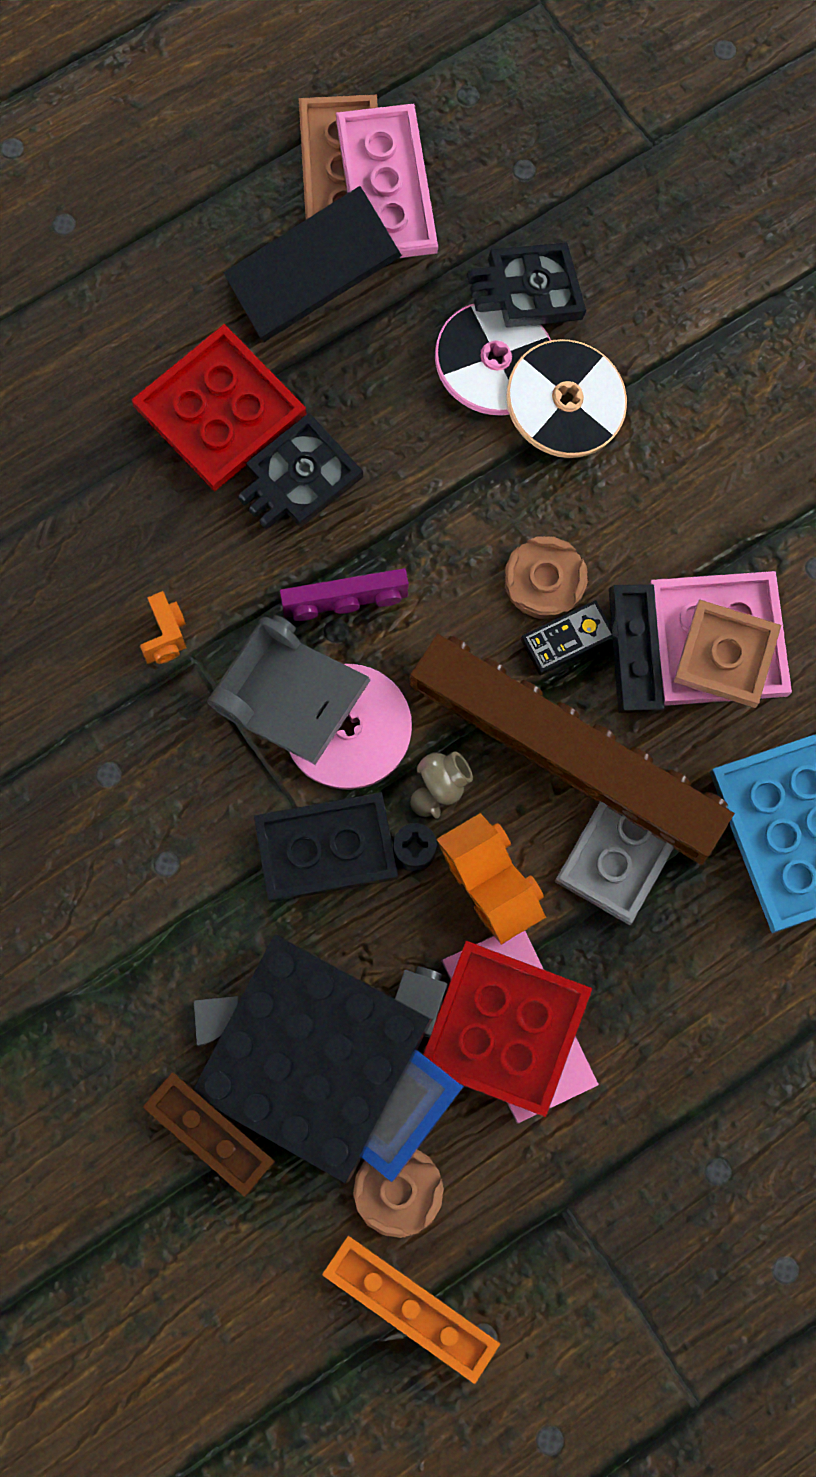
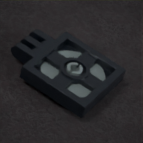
[467,242,586,328]
[238,413,363,529]

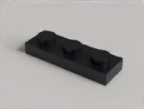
[609,584,664,713]

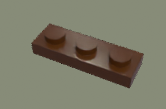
[143,1072,275,1197]

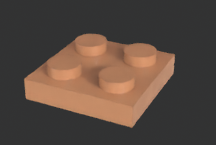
[673,599,782,708]

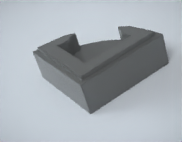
[194,996,239,1046]

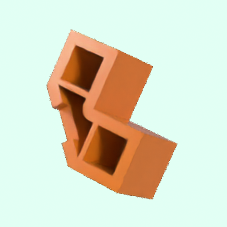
[436,813,546,945]

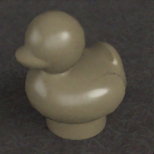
[410,751,473,818]

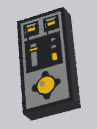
[521,600,613,676]

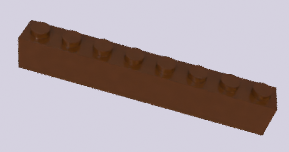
[410,633,735,865]

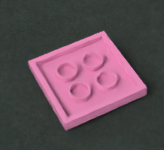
[649,571,792,706]

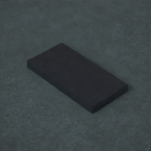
[223,186,402,342]

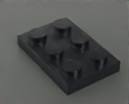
[254,792,398,903]

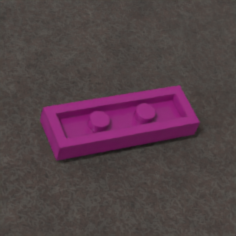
[280,568,409,621]

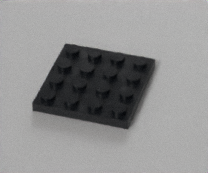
[193,935,433,1183]

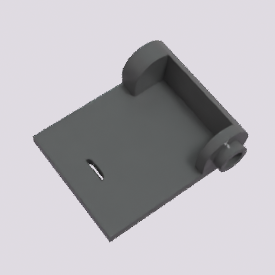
[207,615,371,765]

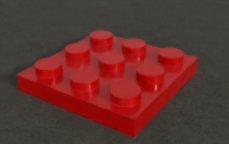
[132,324,307,492]
[423,941,593,1117]

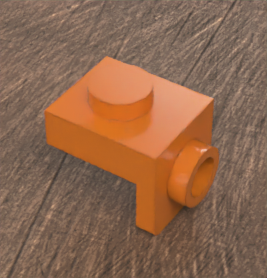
[140,591,186,664]

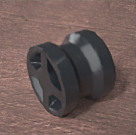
[393,823,437,872]

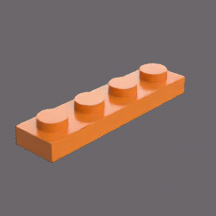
[322,1235,500,1384]

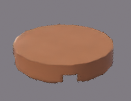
[504,537,588,619]
[353,1150,444,1238]

